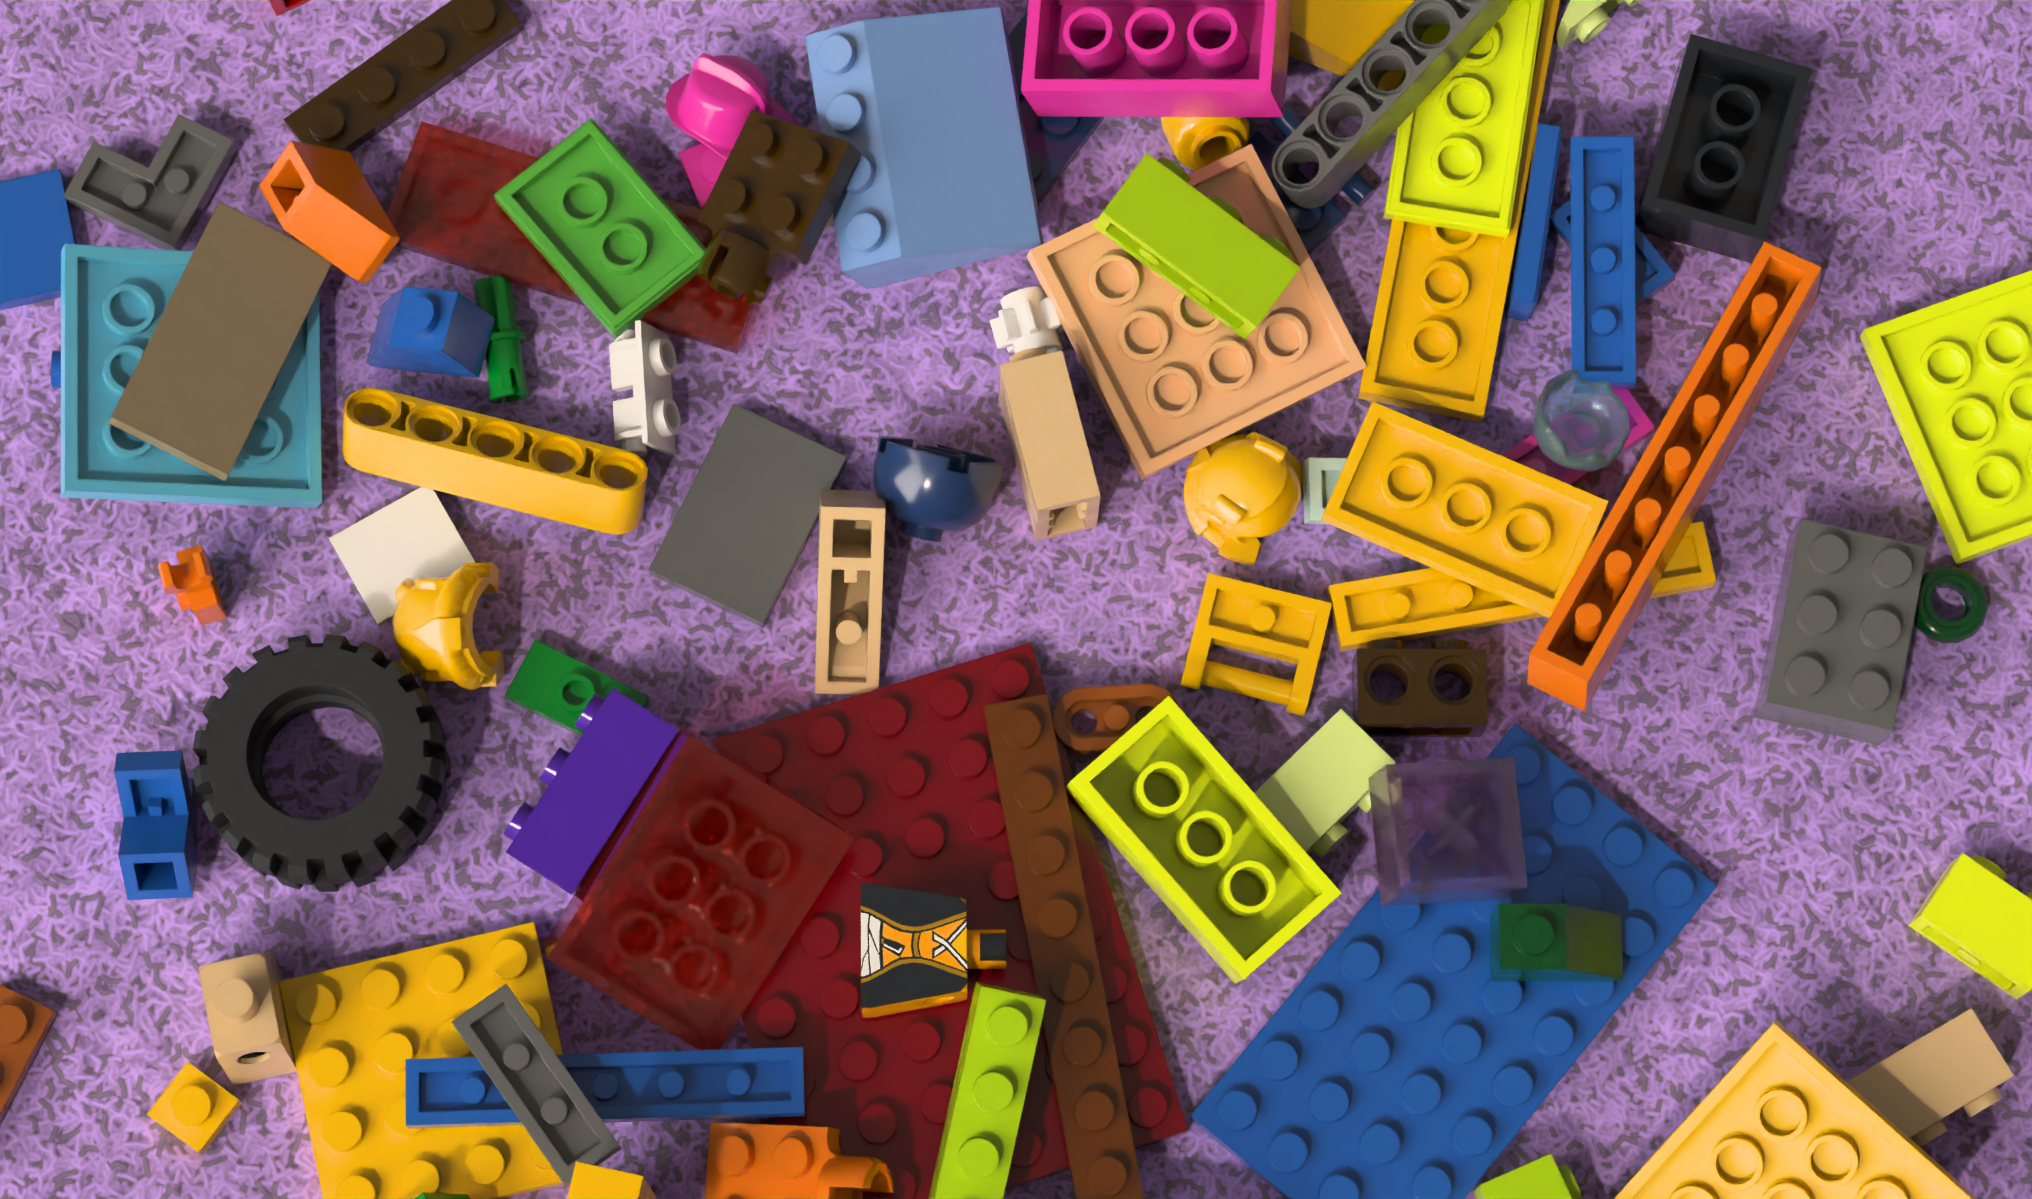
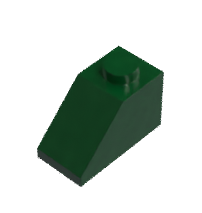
[1490,904,1623,981]

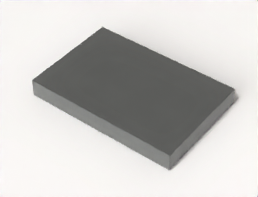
[648,404,847,628]

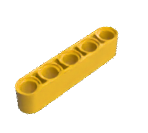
[342,387,648,535]

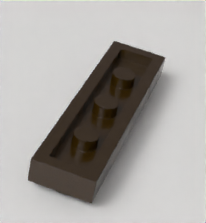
[284,0,523,153]

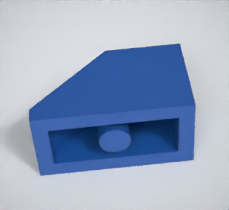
[366,287,495,378]

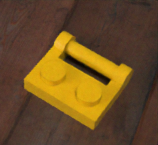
[1180,573,1332,717]

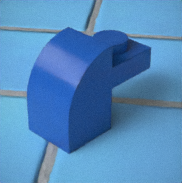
[114,750,197,900]

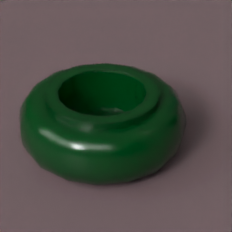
[1914,566,1988,643]

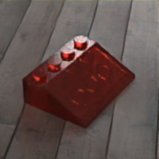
[544,724,855,1050]

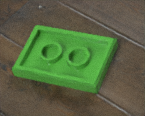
[494,118,706,339]

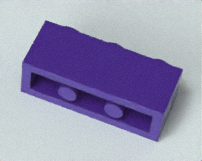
[503,688,679,895]

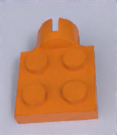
[705,1122,894,1199]

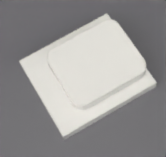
[329,487,475,627]

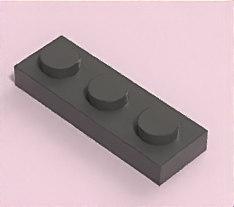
[452,984,621,1188]

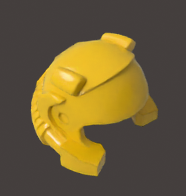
[1184,432,1303,565]
[392,562,504,690]

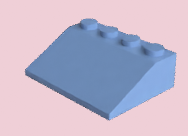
[805,7,1044,289]

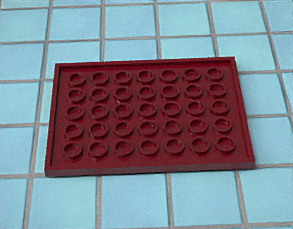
[663,643,1188,1199]

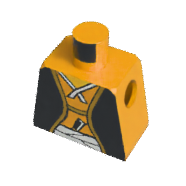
[860,884,1006,1018]

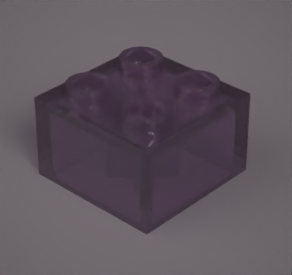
[1368,757,1528,907]

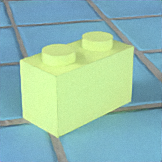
[1255,709,1396,859]

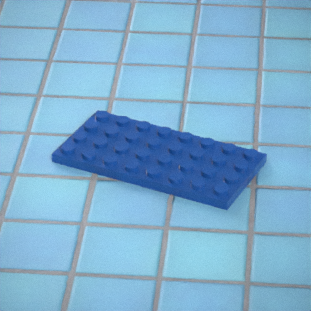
[1189,723,1718,1199]

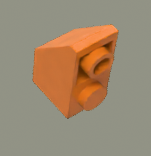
[259,141,400,283]

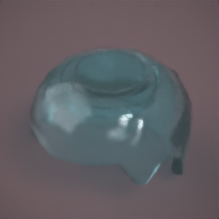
[1533,370,1631,472]

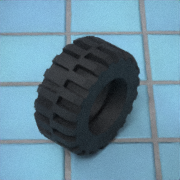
[193,634,451,892]

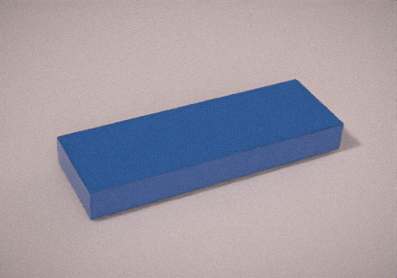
[1506,123,1563,321]

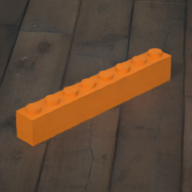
[1527,241,1822,712]

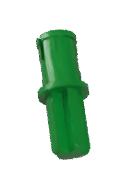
[473,275,530,403]

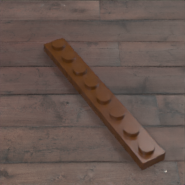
[983,694,1144,1199]

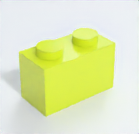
[1908,853,2032,1000]

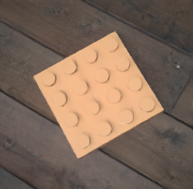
[1026,144,1367,480]

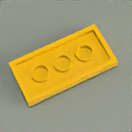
[1321,401,1609,618]

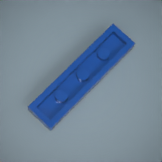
[1570,136,1636,389]

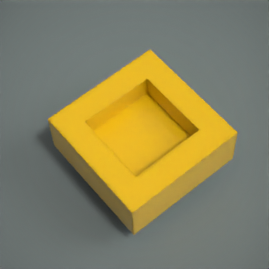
[147,1061,242,1155]

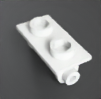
[609,320,681,457]

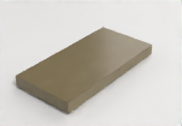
[108,201,332,481]

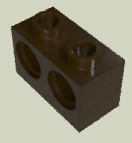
[1352,639,1488,737]

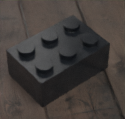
[1635,34,1812,264]

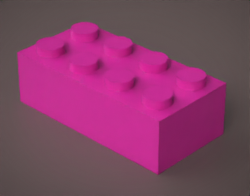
[1021,0,1292,117]

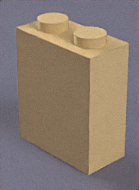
[999,348,1100,541]

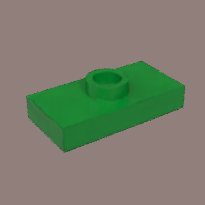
[505,639,650,737]

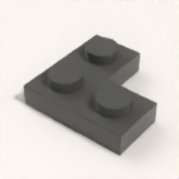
[64,114,238,251]

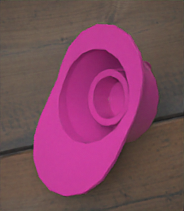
[666,53,801,160]

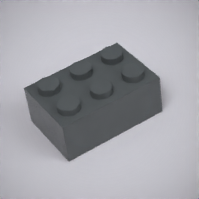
[1754,519,1927,745]

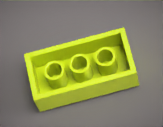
[1065,696,1342,984]

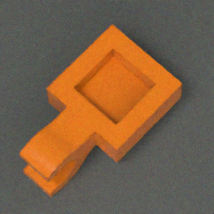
[158,545,227,626]

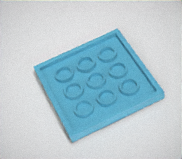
[61,244,322,509]

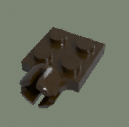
[697,110,861,306]

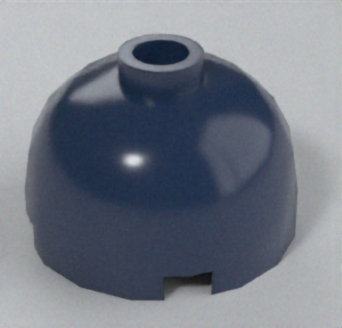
[873,436,1003,542]

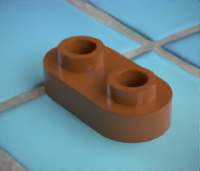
[1052,684,1180,755]

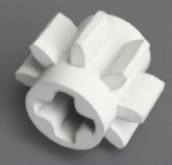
[990,286,1065,353]

